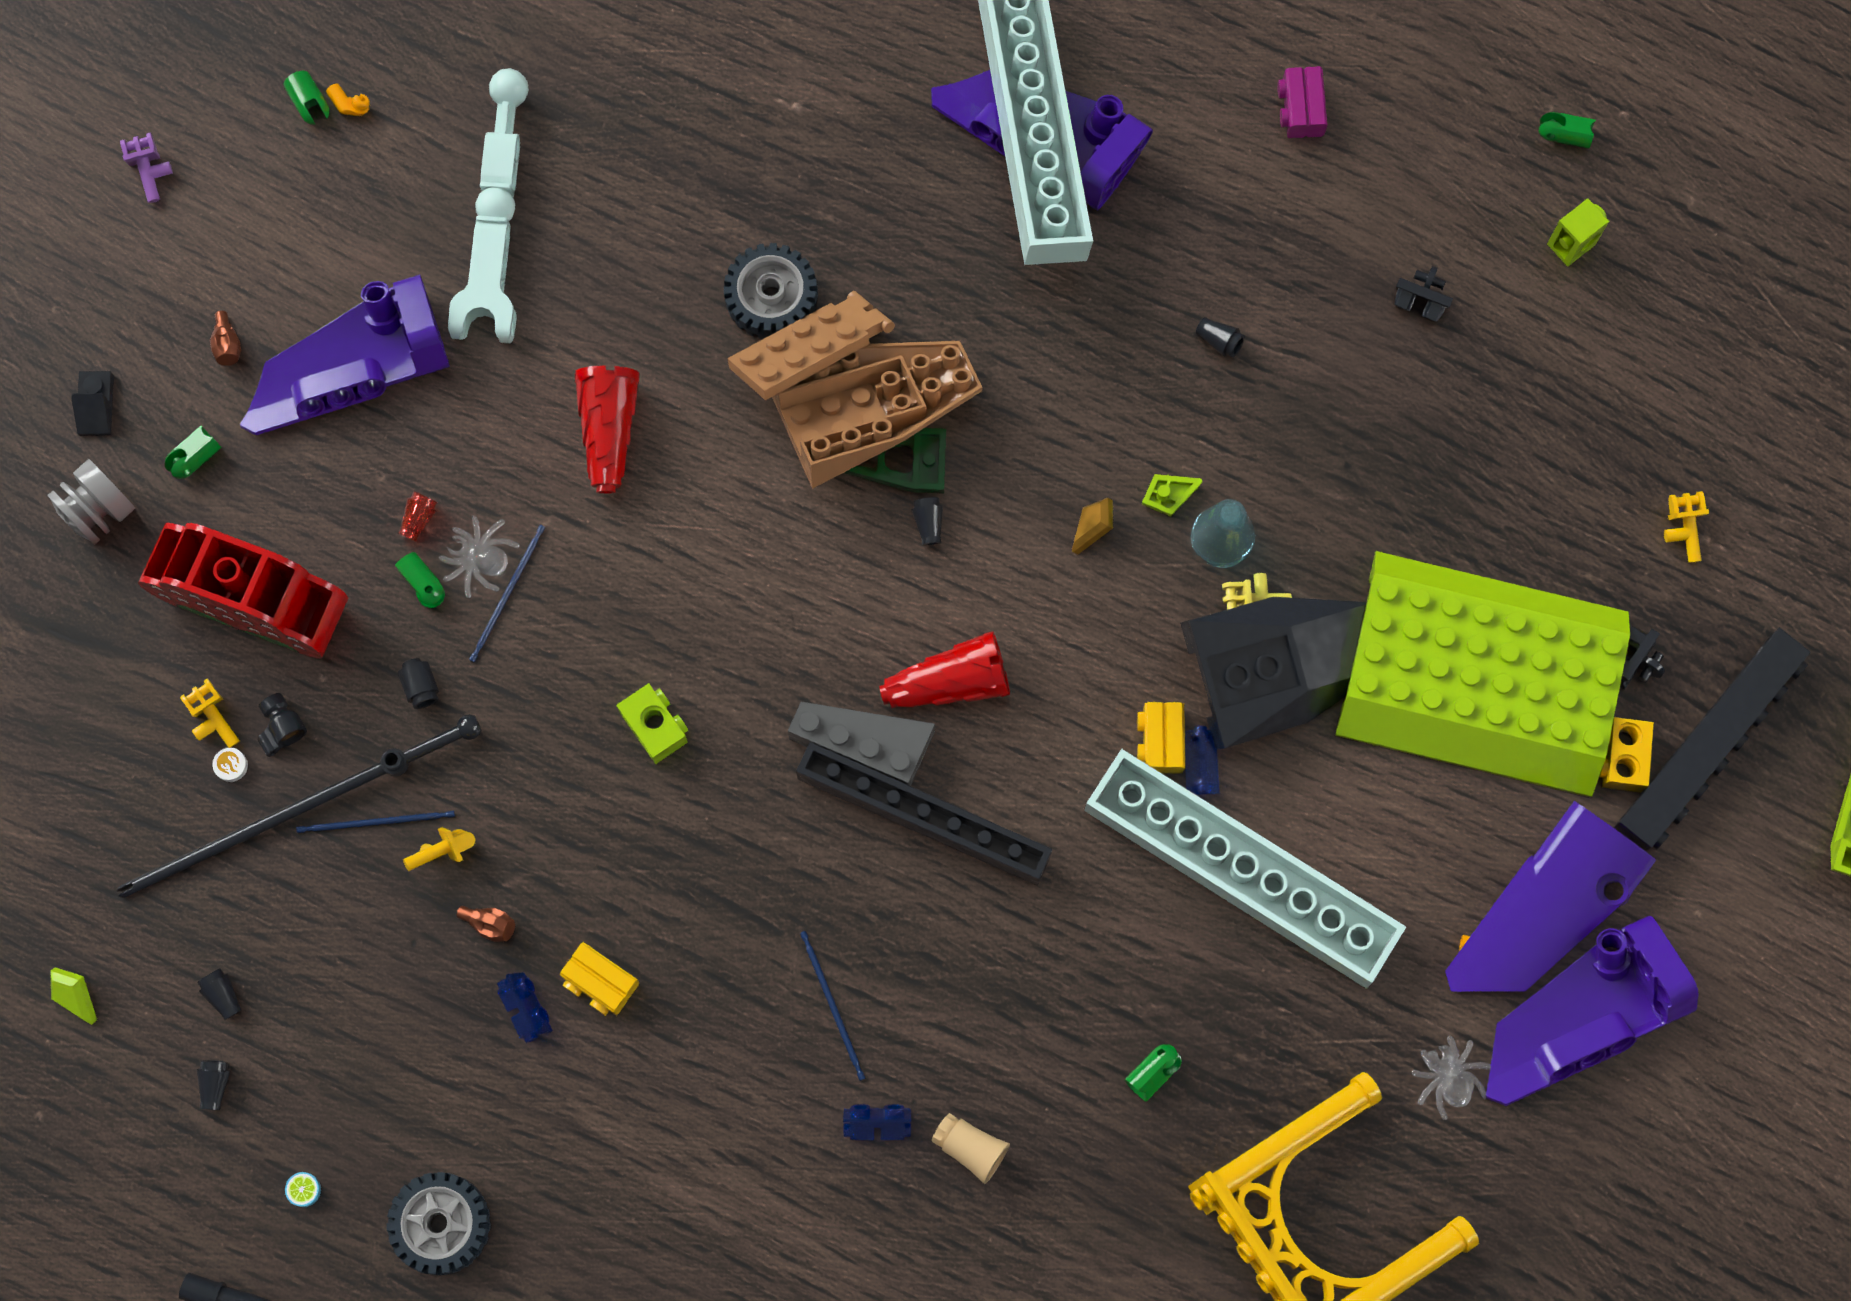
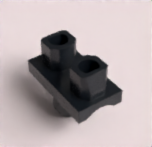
[1394,266,1453,322]
[1620,626,1665,690]

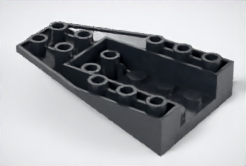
[1180,597,1367,749]

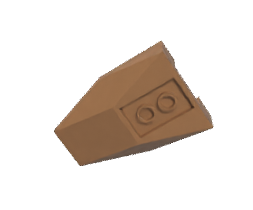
[772,341,982,489]

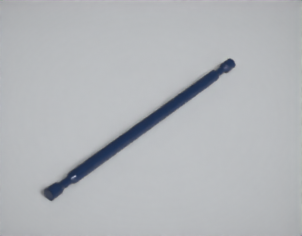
[469,525,545,663]
[296,811,455,833]
[800,931,866,1081]

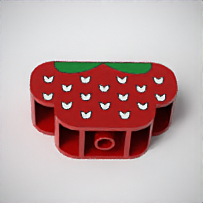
[138,523,349,659]

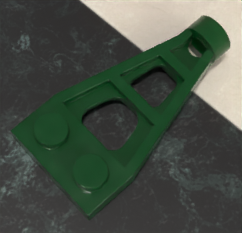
[844,428,946,494]

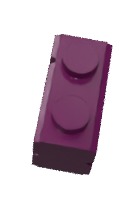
[1277,66,1327,138]

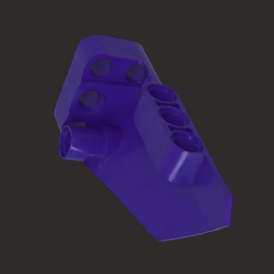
[931,70,1153,211]
[240,274,450,435]
[1445,801,1656,992]
[1486,915,1699,1106]

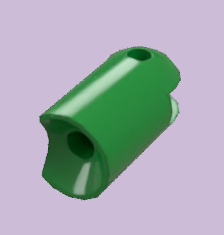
[283,70,330,125]
[1538,111,1596,149]
[165,425,222,479]
[395,552,445,608]
[1124,1044,1182,1102]

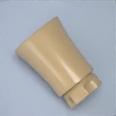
[932,1113,1010,1184]

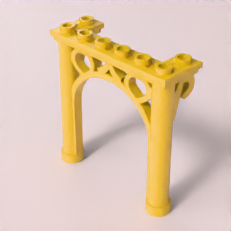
[1188,1072,1479,1301]

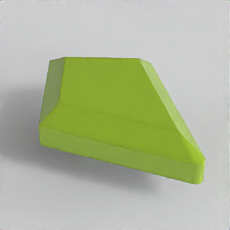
[1142,474,1202,517]
[50,967,97,1025]

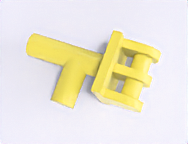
[1222,573,1292,609]

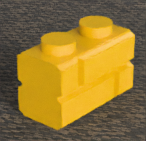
[1137,702,1185,774]
[559,942,639,1016]

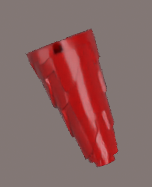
[575,366,640,494]
[879,631,1010,708]

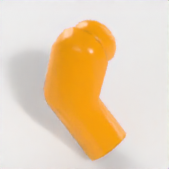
[326,83,370,116]

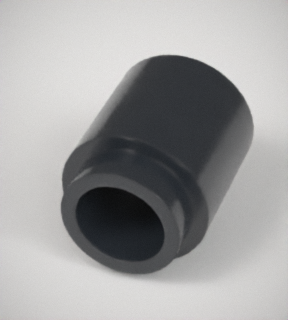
[398,658,439,709]

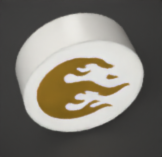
[213,748,248,782]

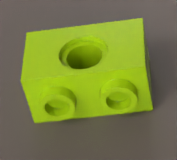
[1547,198,1609,267]
[616,683,688,765]

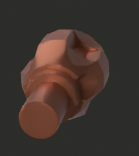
[210,311,241,366]
[457,906,515,942]

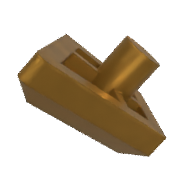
[1072,498,1113,555]

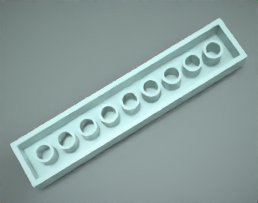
[978,0,1093,265]
[1084,749,1406,989]

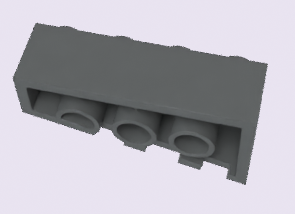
[788,702,935,786]

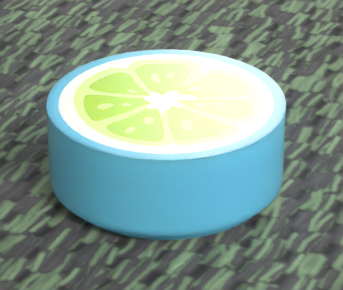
[285,1172,321,1207]

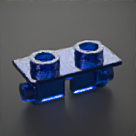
[1185,726,1220,795]
[497,972,553,1043]
[843,1104,911,1140]

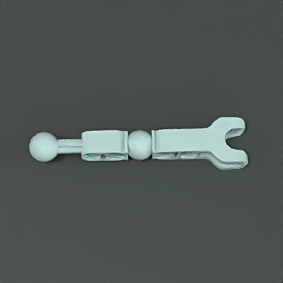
[448,68,529,343]

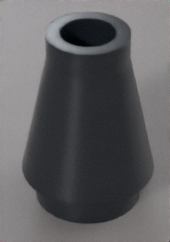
[1196,317,1245,357]
[911,497,943,546]
[197,968,242,1020]
[197,1060,231,1110]

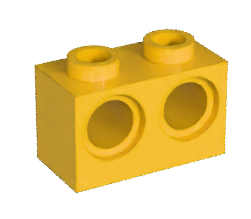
[1599,717,1654,793]

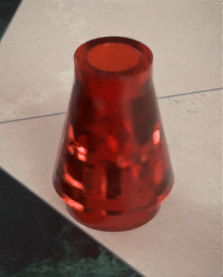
[398,492,437,542]

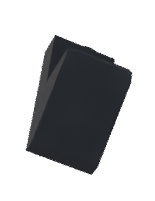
[71,371,114,436]

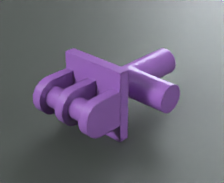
[120,132,173,203]

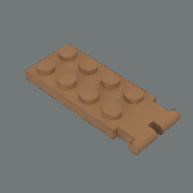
[727,291,895,400]

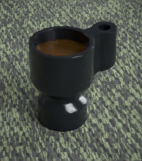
[257,693,307,757]

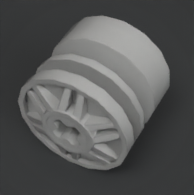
[47,459,135,545]

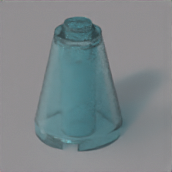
[1191,499,1255,568]

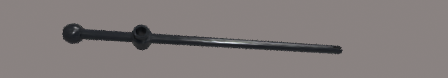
[117,714,482,898]

